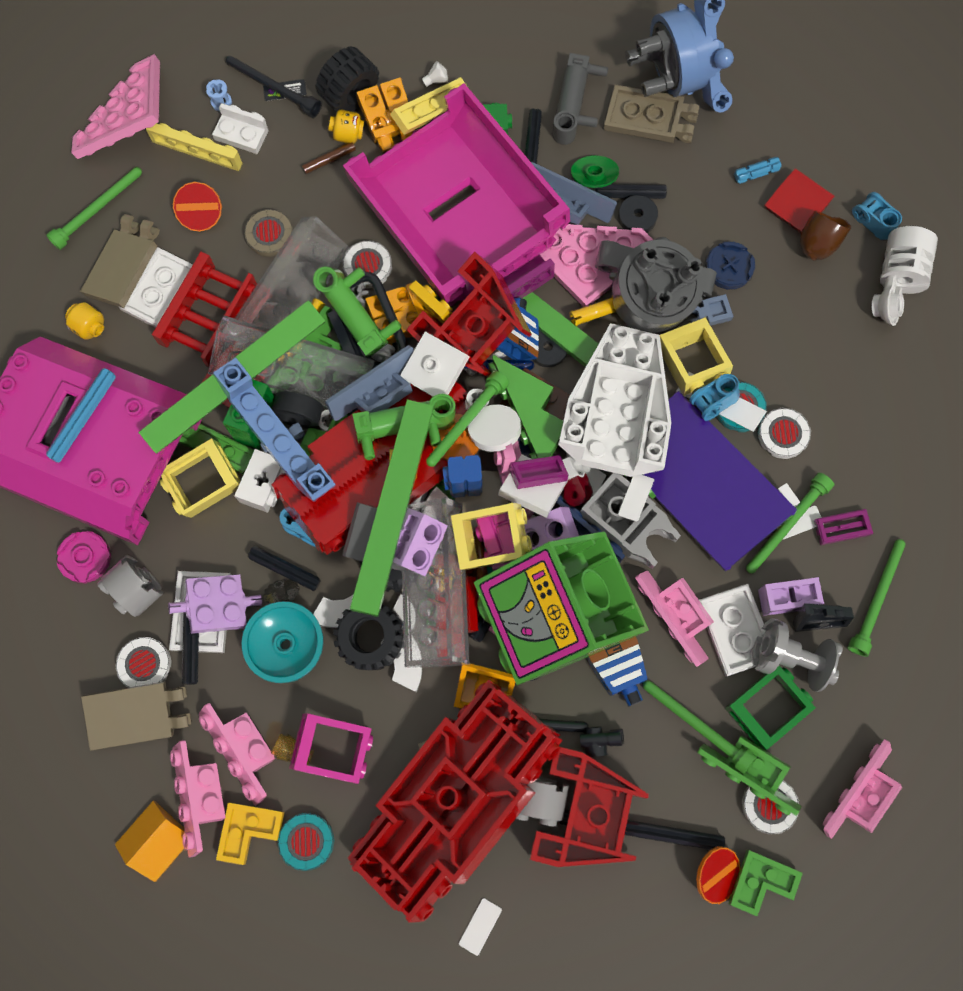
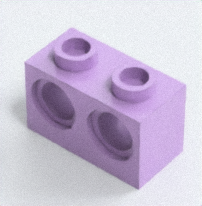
[525,507,579,550]
[393,508,448,576]
[758,577,824,616]

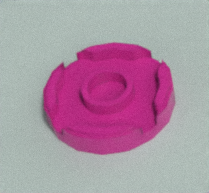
[57,531,111,583]

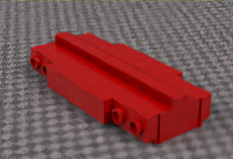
[271,382,473,555]
[348,680,563,922]

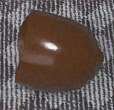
[800,210,851,261]

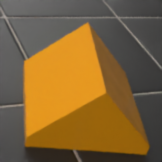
[454,662,515,708]
[115,800,185,882]

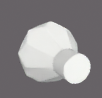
[422,61,448,87]

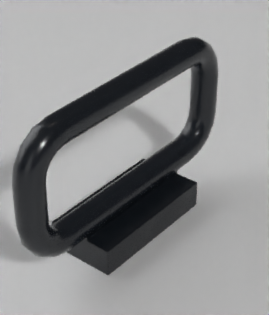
[328,272,408,370]

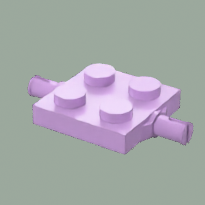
[168,575,262,634]

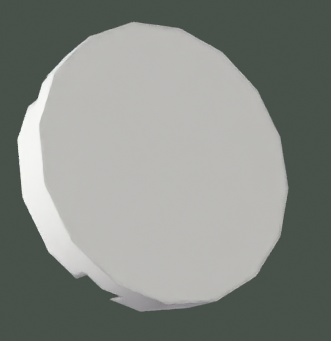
[468,405,521,452]

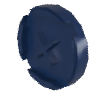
[705,242,755,290]

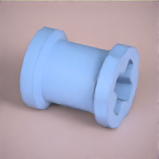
[206,80,232,111]

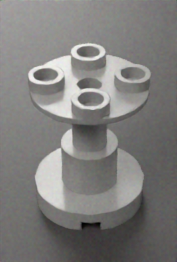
[752,618,843,692]

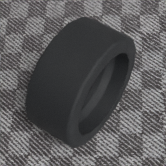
[272,391,323,428]

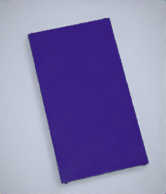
[643,391,797,572]

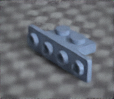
[531,162,617,225]
[325,345,414,421]

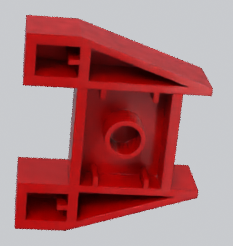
[406,251,532,377]
[530,747,649,867]

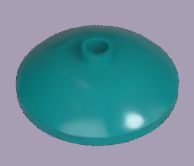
[242,602,324,683]

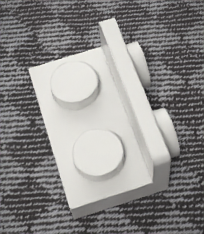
[212,103,269,154]

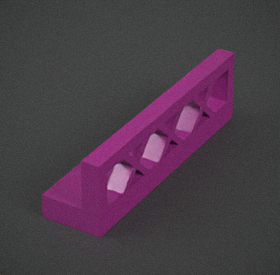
[504,255,555,299]

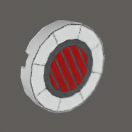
[343,241,392,289]
[758,408,811,459]
[116,637,172,687]
[742,780,799,834]

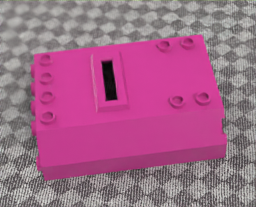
[343,83,570,306]
[0,336,203,546]

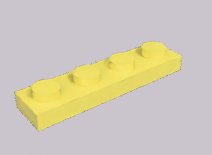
[390,77,467,135]
[146,123,243,171]

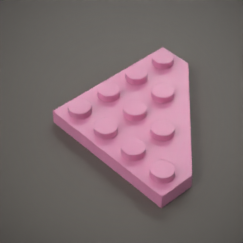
[71,54,160,159]
[540,224,653,307]

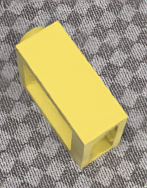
[660,317,733,396]
[159,438,241,518]
[451,503,532,570]

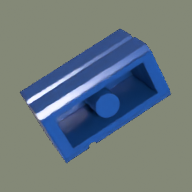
[443,455,482,498]

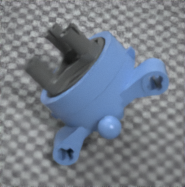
[625,0,734,113]

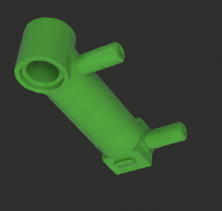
[313,267,401,356]
[352,394,455,460]

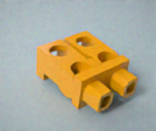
[356,78,414,153]
[365,283,432,345]

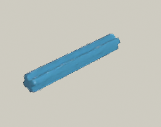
[46,368,116,463]

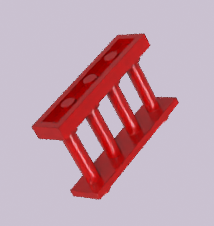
[152,252,258,368]

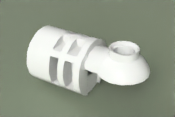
[872,226,938,326]

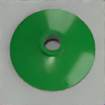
[571,155,619,188]

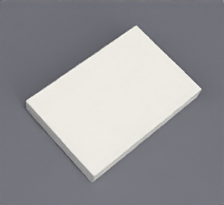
[119,247,193,328]
[169,571,232,653]
[699,584,766,677]

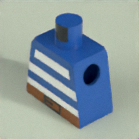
[496,298,539,363]
[587,636,648,706]

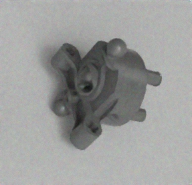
[595,237,717,334]

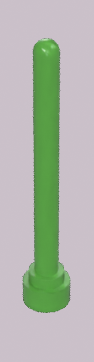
[46,167,142,250]
[426,371,509,467]
[746,472,835,574]
[847,539,906,657]
[643,680,757,775]

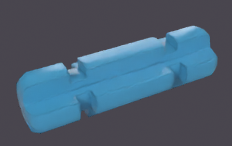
[734,157,781,183]

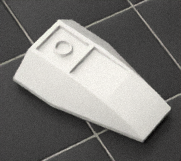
[558,323,671,477]

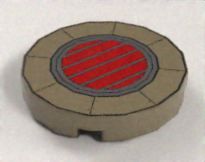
[244,209,294,257]

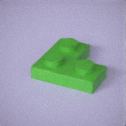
[728,850,803,917]

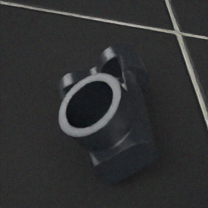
[580,727,624,757]

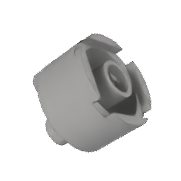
[97,555,163,617]
[516,777,569,826]

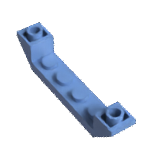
[213,358,336,502]

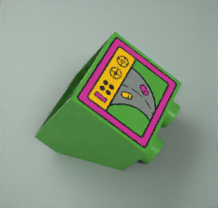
[474,531,649,685]

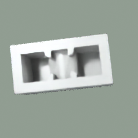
[235,449,285,513]

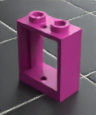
[289,713,373,784]

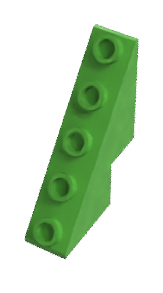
[488,355,563,459]

